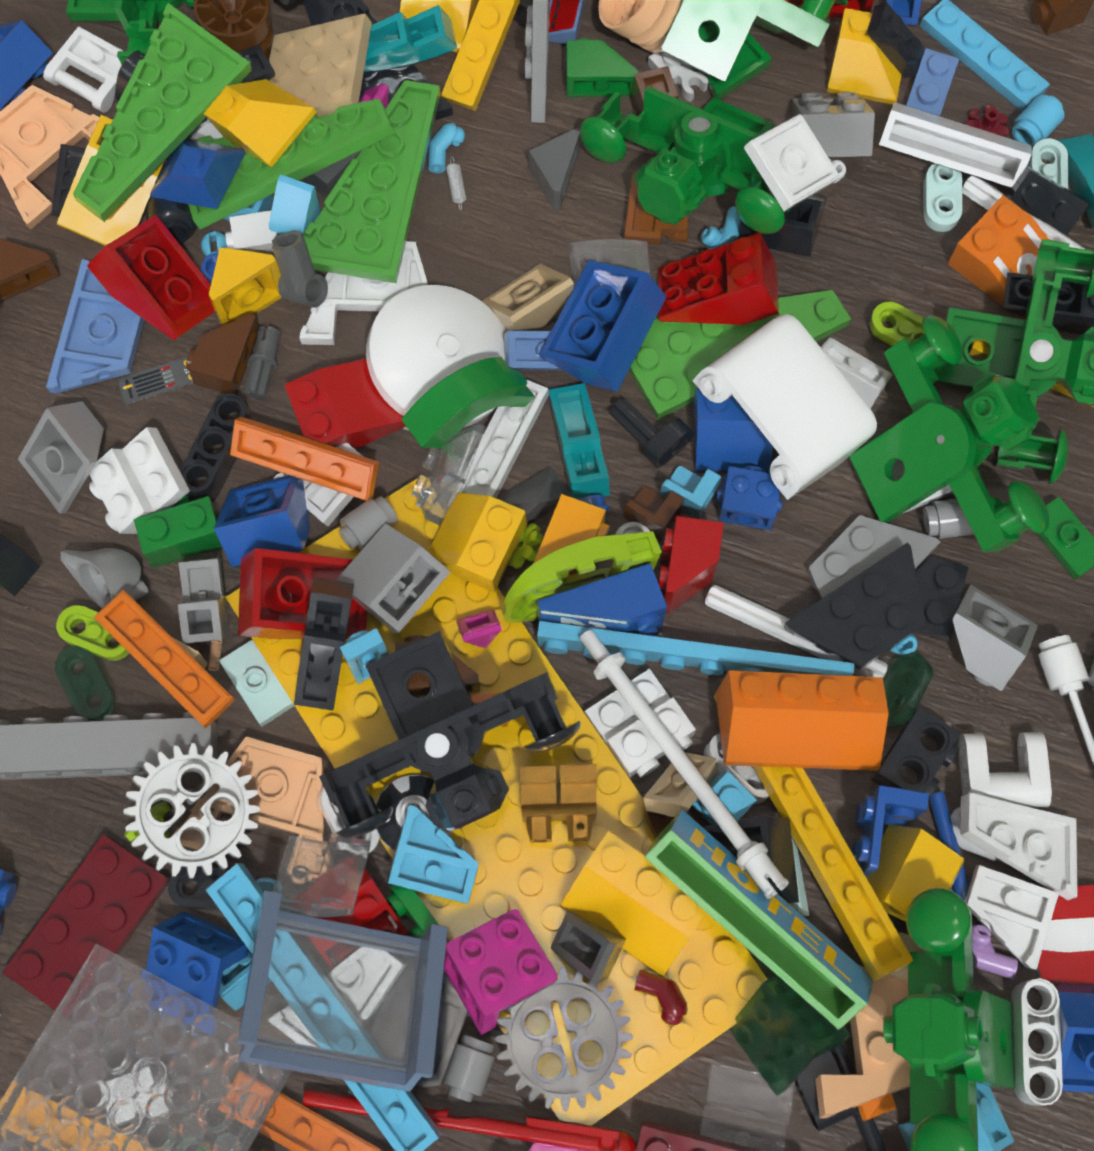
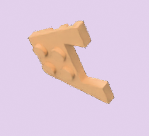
[0,85,100,230]
[172,737,325,884]
[815,965,910,1118]

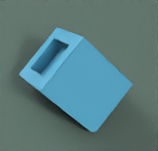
[660,466,721,519]

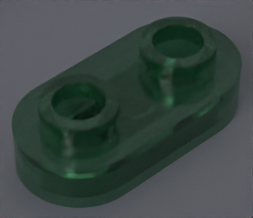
[55,646,115,721]
[884,652,933,728]

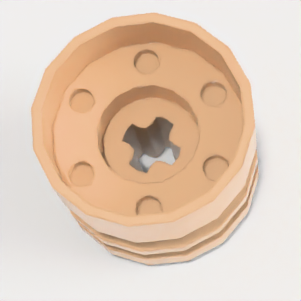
[598,0,683,54]

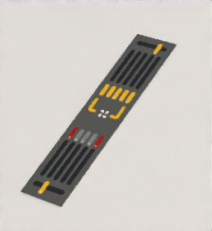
[117,354,252,405]

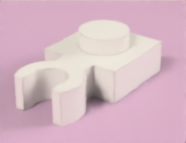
[648,52,708,102]

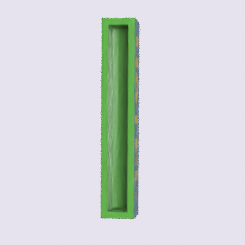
[645,810,873,1030]

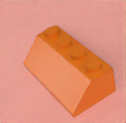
[716,670,889,771]

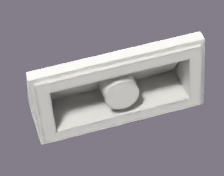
[821,337,893,409]

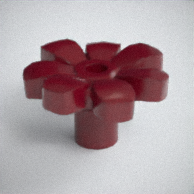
[965,105,1010,138]

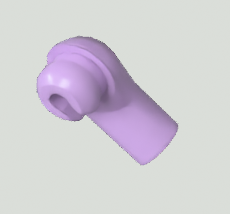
[972,925,1018,979]

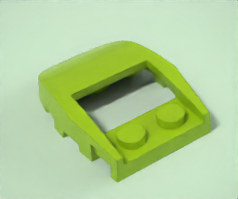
[502,531,662,623]

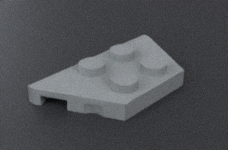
[525,0,550,123]
[807,515,941,599]

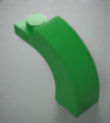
[401,357,535,448]

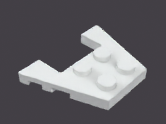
[300,241,428,345]

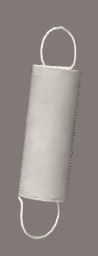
[446,156,466,210]

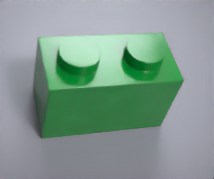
[133,496,222,568]

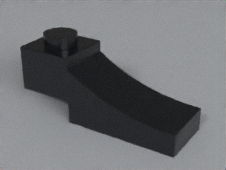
[294,577,354,711]

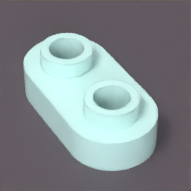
[1028,138,1068,189]
[923,163,962,232]

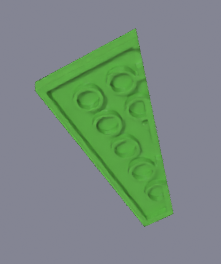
[304,80,441,284]
[188,98,395,230]

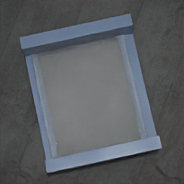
[237,890,448,1092]

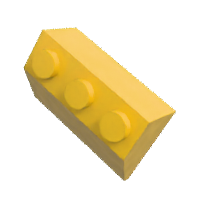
[560,830,707,977]

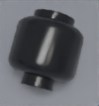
[145,197,196,244]

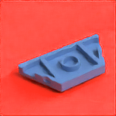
[46,259,145,394]

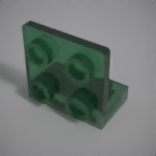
[729,975,850,1096]

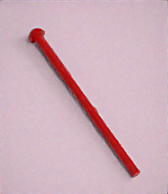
[303,1089,636,1151]

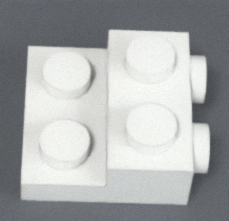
[89,427,190,534]
[584,669,696,778]

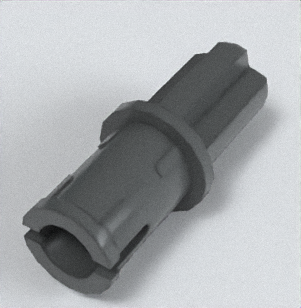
[245,326,282,400]

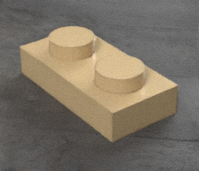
[643,753,718,817]

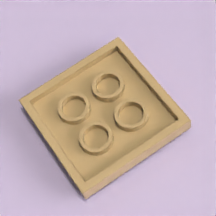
[269,13,372,117]

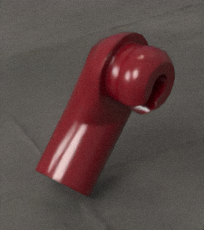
[634,970,688,1026]

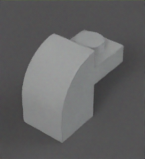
[178,558,228,643]

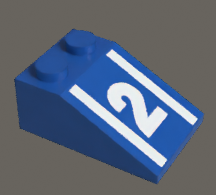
[537,563,667,636]

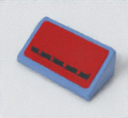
[549,0,586,45]

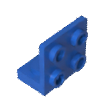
[851,785,929,877]
[141,911,249,1032]

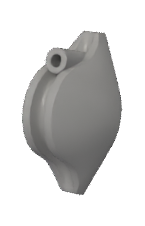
[61,548,148,609]

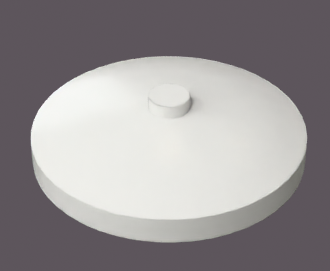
[366,285,507,427]

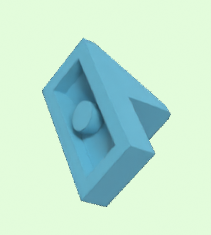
[269,174,321,237]

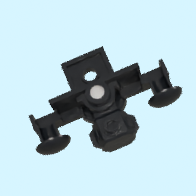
[319,631,581,838]

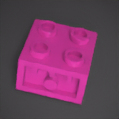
[444,909,557,1035]

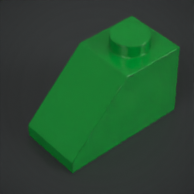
[566,38,638,97]

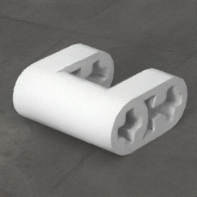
[958,732,1052,808]

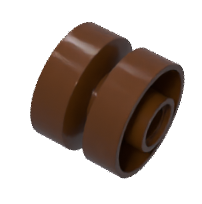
[193,0,274,60]

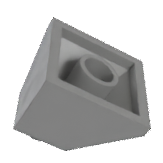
[18,401,104,514]
[952,584,1038,691]

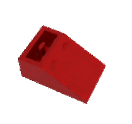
[658,233,779,325]

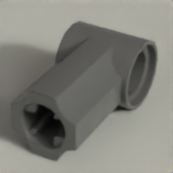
[272,231,328,308]

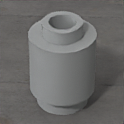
[338,496,398,550]
[923,498,974,539]
[442,1035,495,1102]

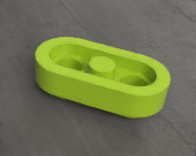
[869,302,925,346]
[56,605,130,661]

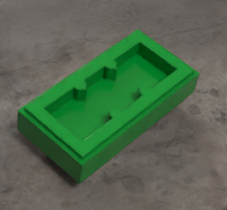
[1036,497,1094,581]

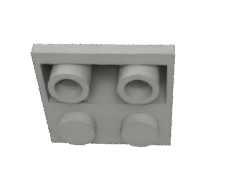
[791,92,875,157]
[335,523,451,634]

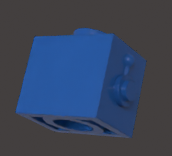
[717,466,783,531]

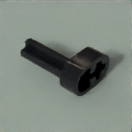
[609,398,694,468]

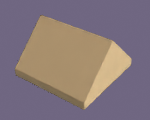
[482,263,574,331]

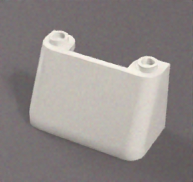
[692,314,877,500]

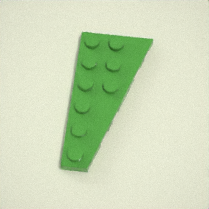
[73,3,252,222]
[629,290,851,420]

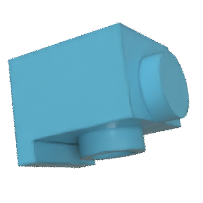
[692,771,757,825]

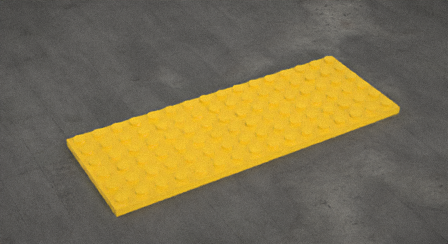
[225,476,778,1126]

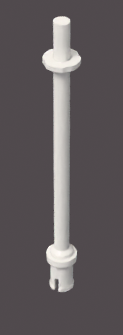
[579,630,789,899]

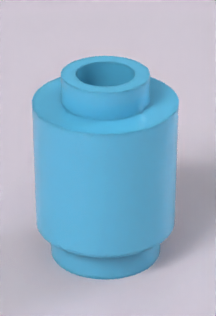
[1012,95,1065,148]

